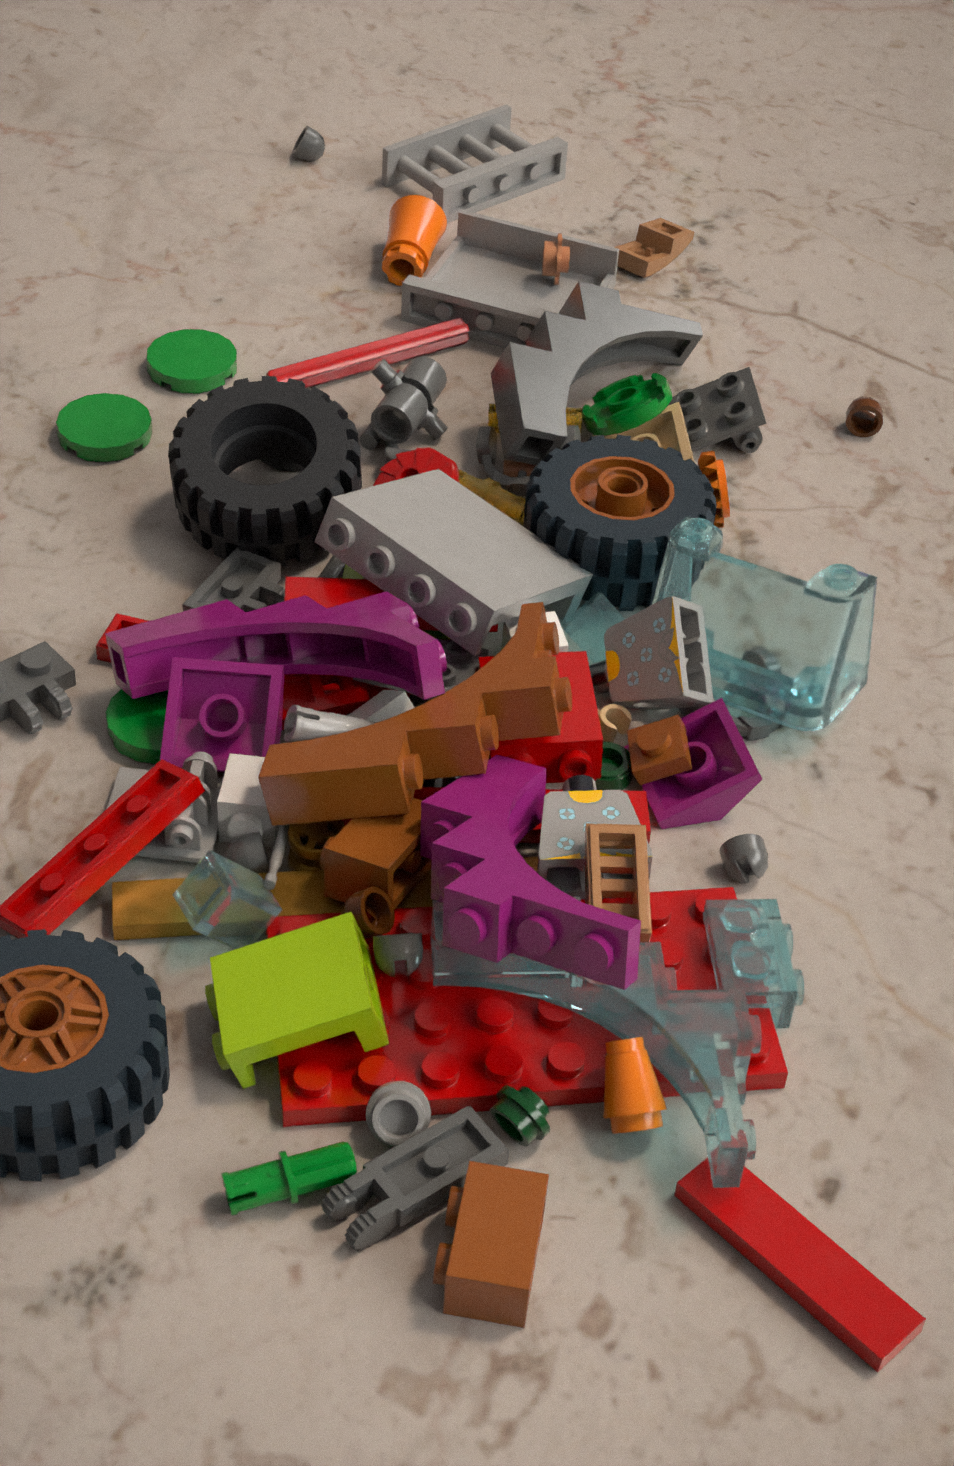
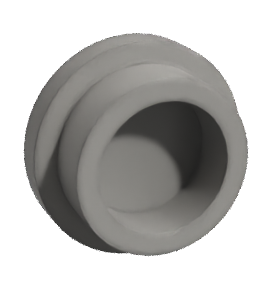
[366,1081,431,1147]

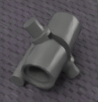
[359,357,448,450]

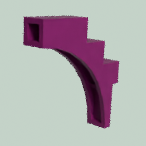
[105,591,447,700]

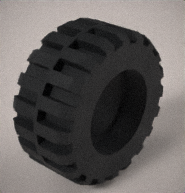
[168,376,362,566]

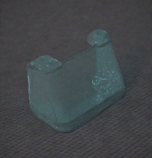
[652,516,877,731]

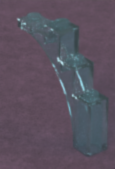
[430,896,762,1188]

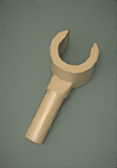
[597,704,632,743]

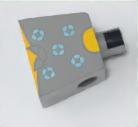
[589,596,714,711]
[537,775,653,899]

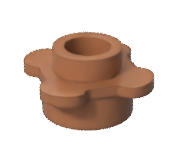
[542,233,570,285]

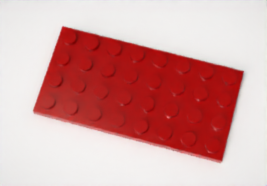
[266,887,788,1127]

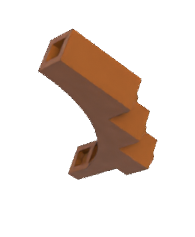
[258,602,572,826]

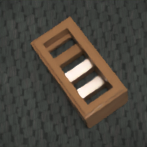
[585,823,652,953]

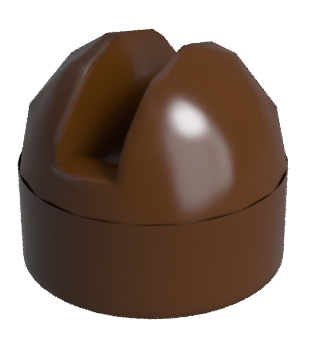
[846,396,883,437]
[341,887,395,939]

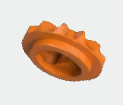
[698,450,730,529]

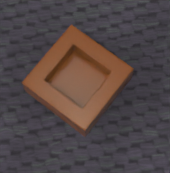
[627,714,692,785]

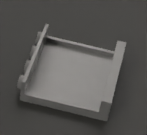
[401,210,619,348]
[315,469,593,656]

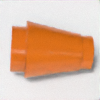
[603,1037,667,1134]

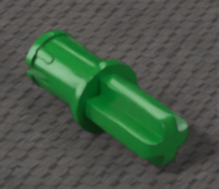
[221,1141,357,1216]

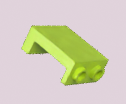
[205,912,389,1089]

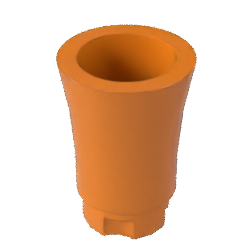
[382,195,447,286]

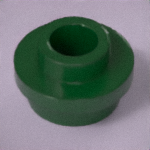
[490,1085,550,1146]

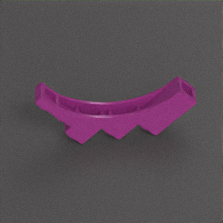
[420,755,641,990]

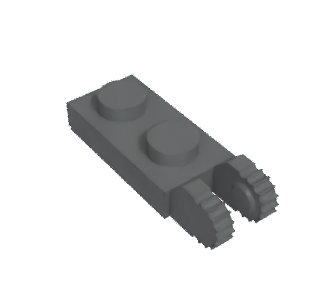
[321,1106,509,1251]

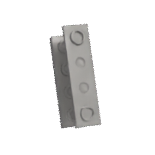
[382,104,568,223]

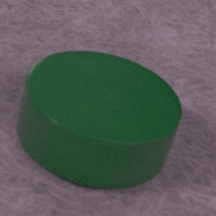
[594,742,633,790]

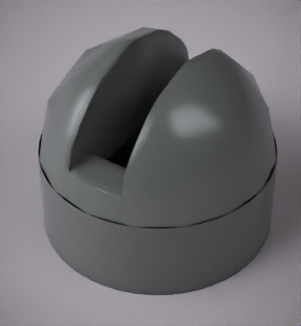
[292,126,325,162]
[225,831,270,875]
[719,834,768,884]
[373,933,423,977]

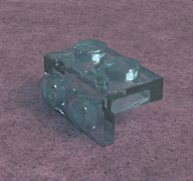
[703,899,804,1028]

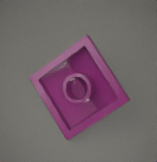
[160,657,284,773]
[624,698,763,829]

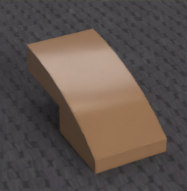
[614,218,695,278]

